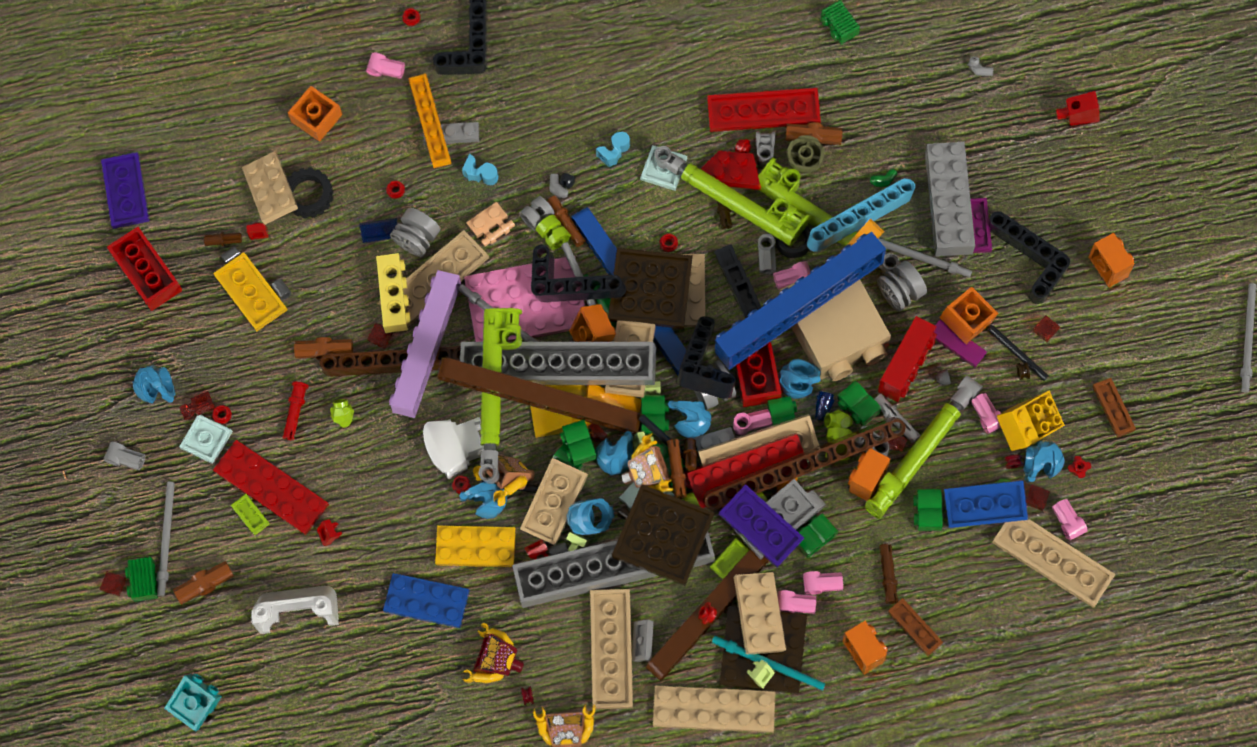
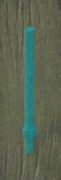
[712,636,826,691]

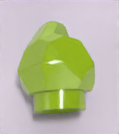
[330,399,354,428]
[824,410,853,429]

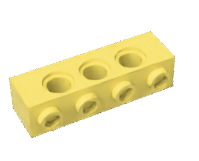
[376,253,411,333]

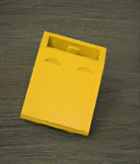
[996,390,1065,451]

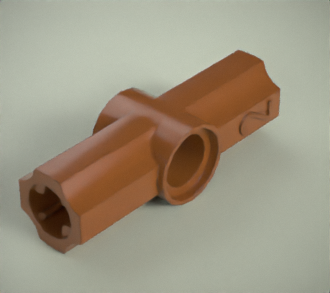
[786,122,843,145]
[294,337,353,360]
[173,561,234,605]

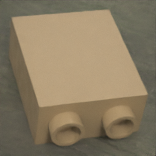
[779,280,891,381]

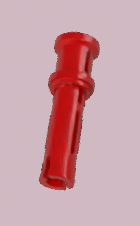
[282,381,309,441]

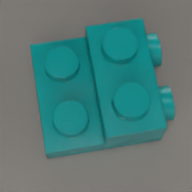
[164,673,222,731]

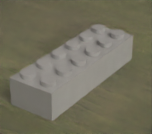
[925,142,975,256]

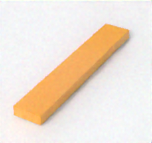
[408,74,452,168]

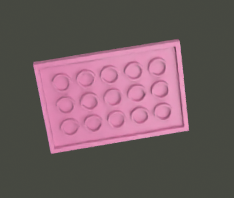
[464,255,585,342]

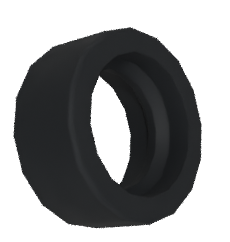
[776,226,811,259]

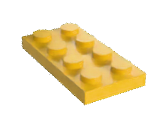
[213,252,287,332]
[435,526,516,567]

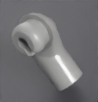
[968,56,993,76]
[549,174,568,198]

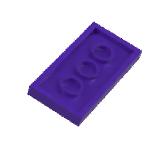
[101,152,150,229]
[719,485,804,568]

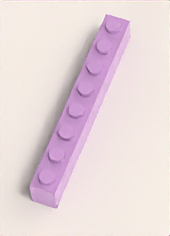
[389,270,461,418]

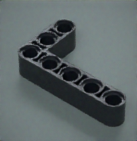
[433,0,487,75]
[989,211,1070,304]
[531,244,626,302]
[677,316,735,399]

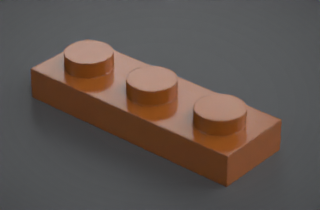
[1092,378,1136,438]
[887,598,943,656]

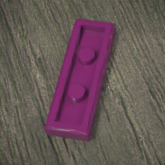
[970,198,992,253]
[935,319,987,368]

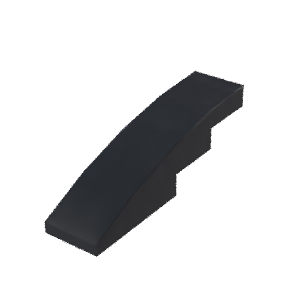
[714,244,761,319]

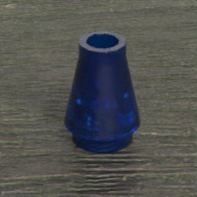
[815,391,835,421]

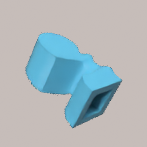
[596,132,630,167]
[462,154,498,185]

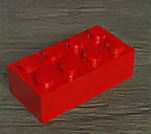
[107,227,183,312]
[878,316,937,403]
[729,328,782,407]

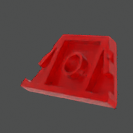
[701,151,761,190]

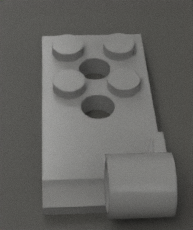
[735,479,826,560]

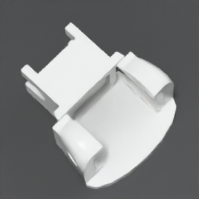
[423,417,484,479]

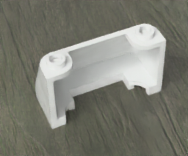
[251,586,339,634]

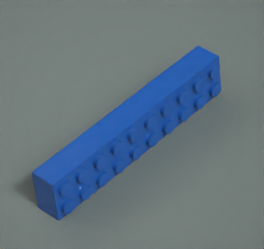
[715,232,886,370]

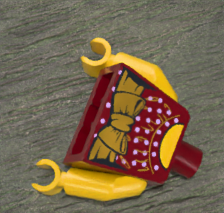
[462,623,524,683]

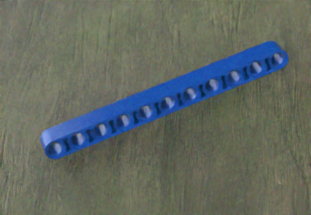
[571,207,686,376]

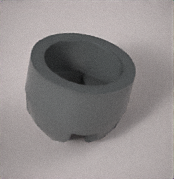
[936,369,951,385]

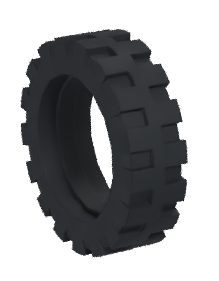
[287,167,333,218]

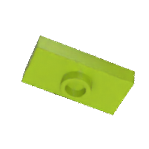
[230,494,270,536]
[710,538,750,579]

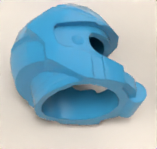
[778,359,821,399]
[133,365,175,403]
[668,401,711,438]
[595,431,634,476]
[1024,440,1065,483]
[459,482,507,519]
[567,499,615,535]

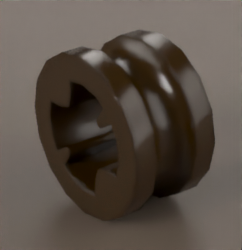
[1016,362,1030,380]

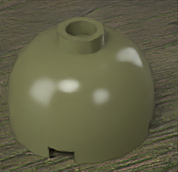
[787,135,824,174]

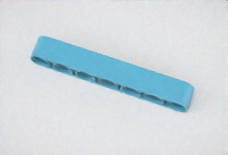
[807,178,915,252]

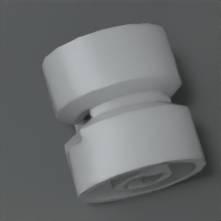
[519,196,555,231]

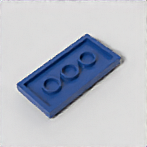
[944,480,1028,528]
[383,573,470,629]

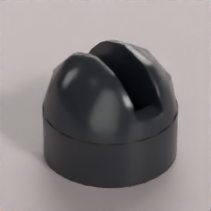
[560,174,576,189]

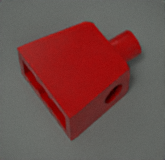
[1056,91,1099,126]

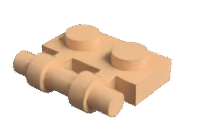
[466,202,515,247]

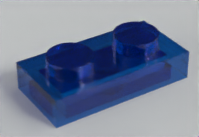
[360,218,398,243]

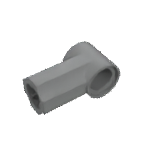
[757,234,776,274]
[103,442,145,471]

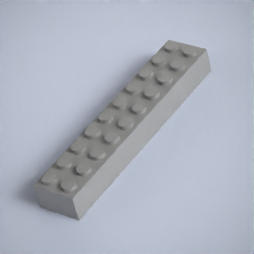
[460,342,656,385]
[512,533,715,608]

